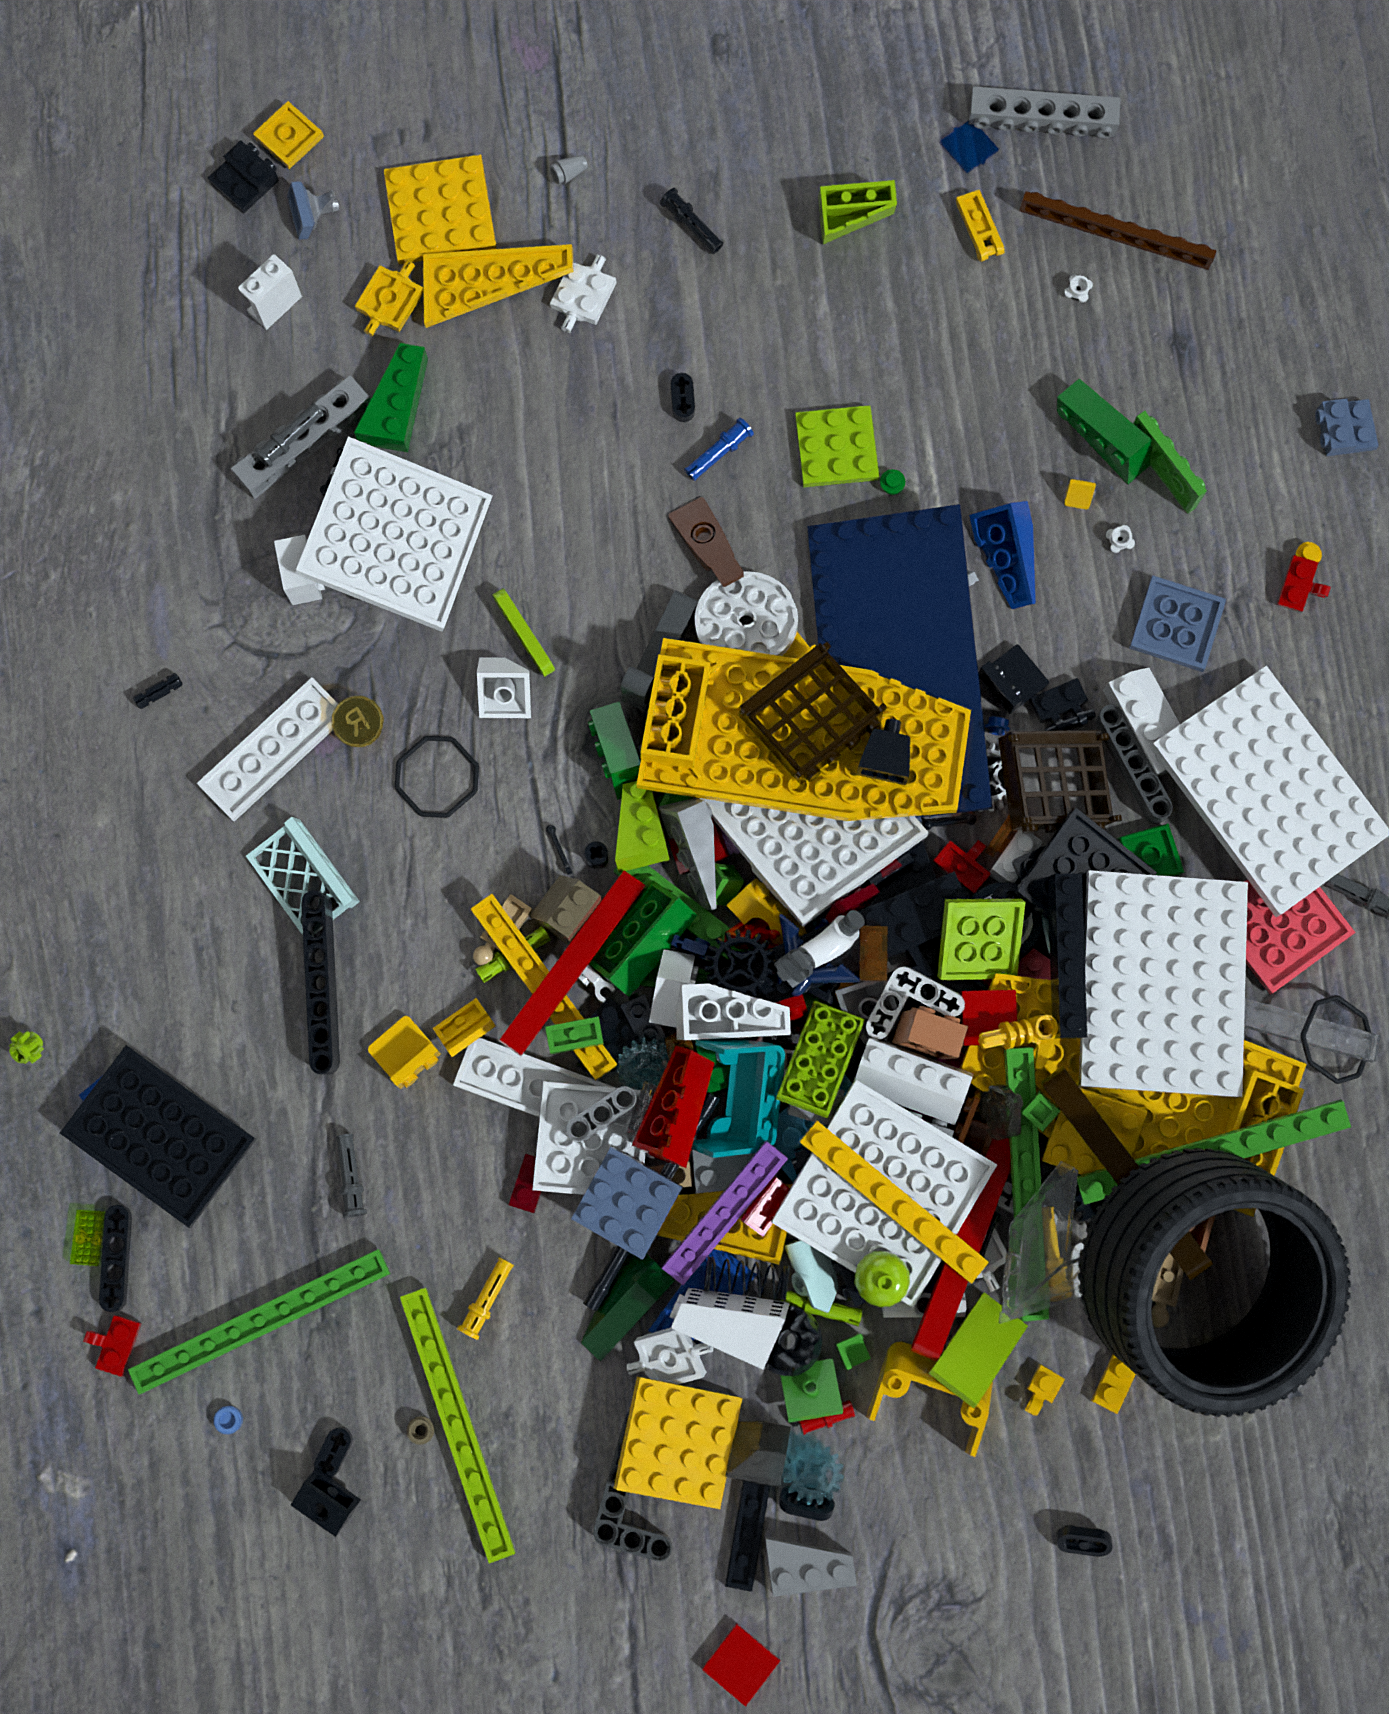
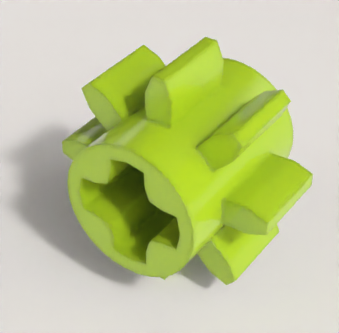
[9,1031,44,1064]

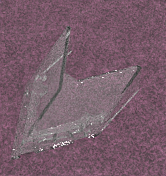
[999,1161,1082,1324]

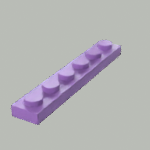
[662,1140,788,1285]

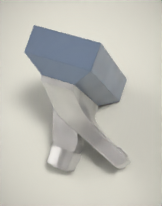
[287,182,339,240]

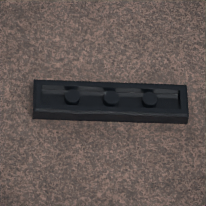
[725,1473,771,1592]

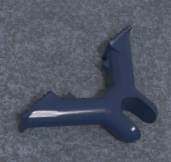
[776,914,860,996]

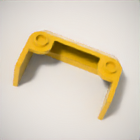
[866,1341,993,1457]

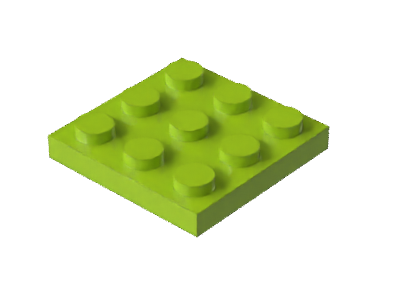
[795,405,879,488]
[937,899,1025,980]

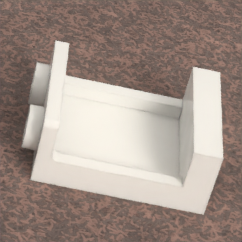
[238,255,302,330]

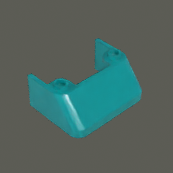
[691,1038,785,1158]

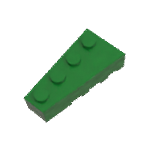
[354,343,428,453]
[1057,378,1152,484]

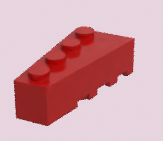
[632,1046,714,1168]

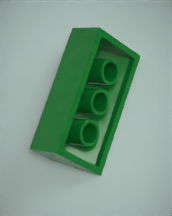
[589,880,697,997]

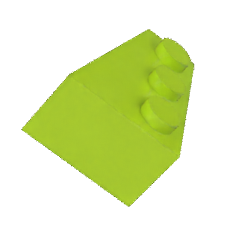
[818,180,897,244]
[615,781,670,873]

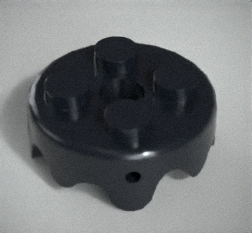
[765,1306,822,1377]

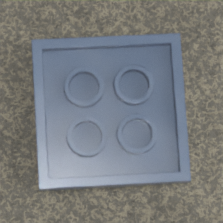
[1129,576,1226,672]
[572,1146,683,1260]

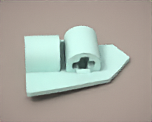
[784,1239,838,1313]

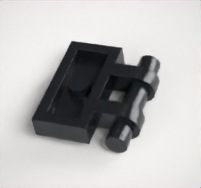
[1029,678,1096,731]

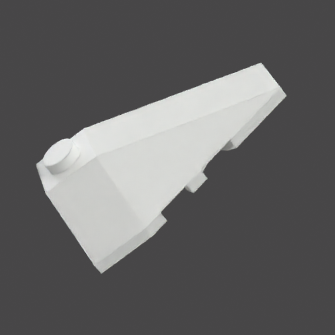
[676,984,791,1040]

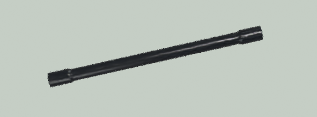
[583,1091,720,1311]

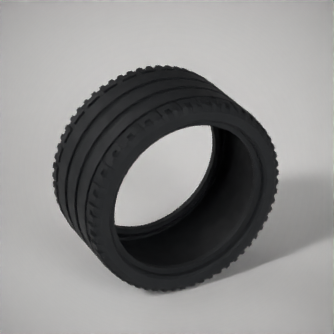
[1078,1148,1351,1417]

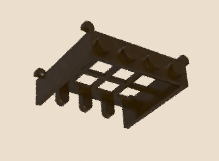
[738,642,888,785]
[998,730,1122,834]

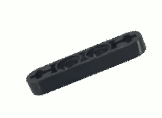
[99,1205,132,1312]

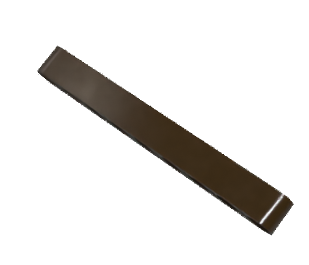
[1040,1066,1213,1280]

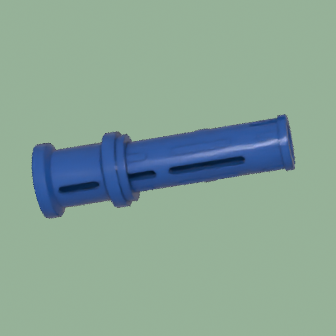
[684,417,754,481]

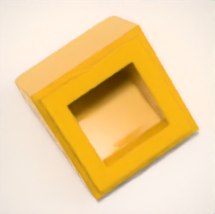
[1064,479,1096,510]

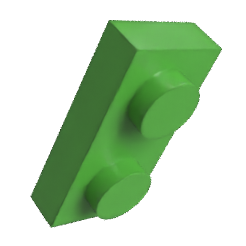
[545,1017,604,1054]

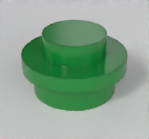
[880,469,906,495]

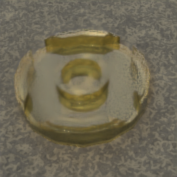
[331,695,384,747]

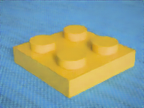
[253,101,324,169]

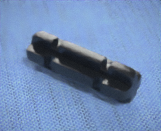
[133,673,183,709]

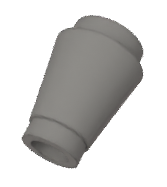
[549,155,588,185]

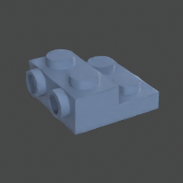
[1315,398,1379,456]

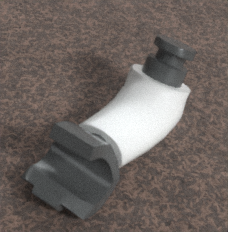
[774,910,865,988]

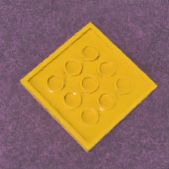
[384,155,497,264]
[614,1376,743,1509]

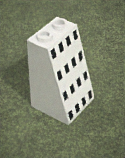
[670,1288,789,1369]

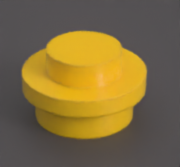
[1295,542,1322,562]

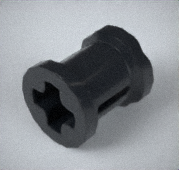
[584,841,609,869]

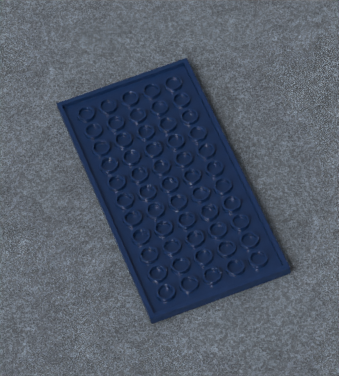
[807,504,993,818]

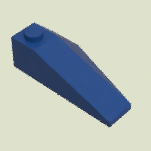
[969,501,1036,609]

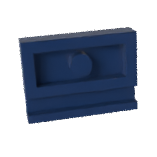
[671,935,726,970]

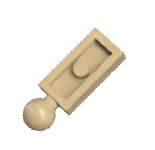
[473,894,533,966]
[1151,1253,1184,1328]

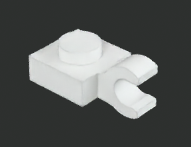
[578,965,615,1003]

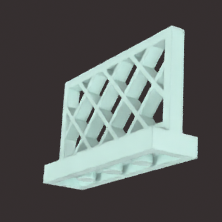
[246,817,360,935]

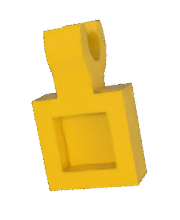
[1025,1365,1065,1416]

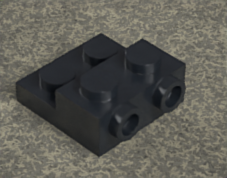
[208,140,279,214]

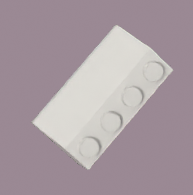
[1103,668,1180,777]
[855,1037,973,1125]

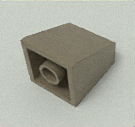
[529,875,601,946]

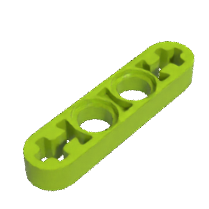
[492,588,555,677]

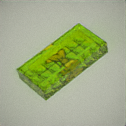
[70,1209,105,1266]

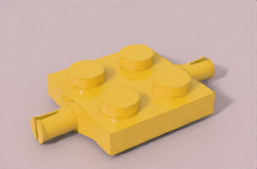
[355,260,424,337]

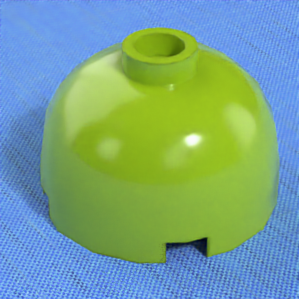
[855,1251,910,1307]

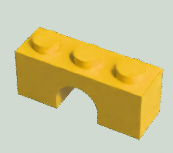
[727,878,808,945]

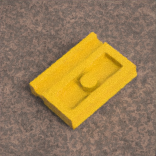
[433,998,496,1057]

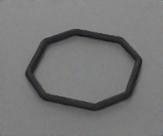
[394,736,479,818]
[1300,995,1374,1084]

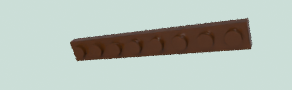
[1019,191,1217,270]

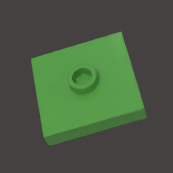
[780,1358,843,1423]

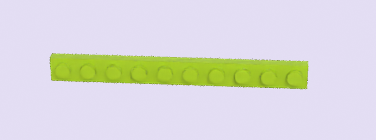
[400,1288,516,1564]

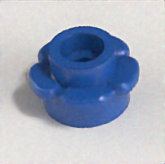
[985,717,1010,736]

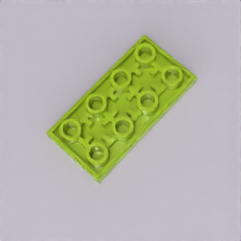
[776,1001,865,1119]
[929,1292,1028,1408]

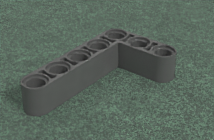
[621,591,699,712]
[593,1411,672,1561]

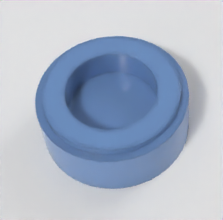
[214,1406,243,1434]

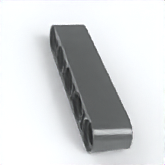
[1095,704,1173,824]

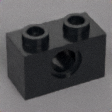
[291,1468,361,1537]

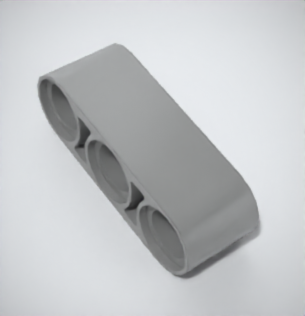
[566,1086,637,1142]

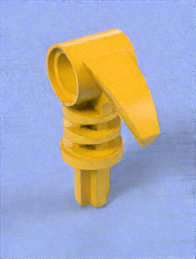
[978,1015,1058,1069]

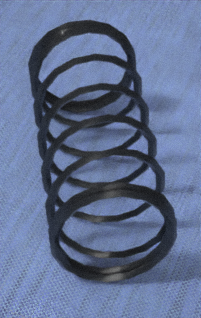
[704,1256,789,1301]

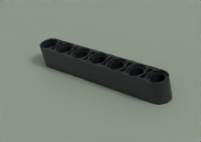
[301,890,340,1075]

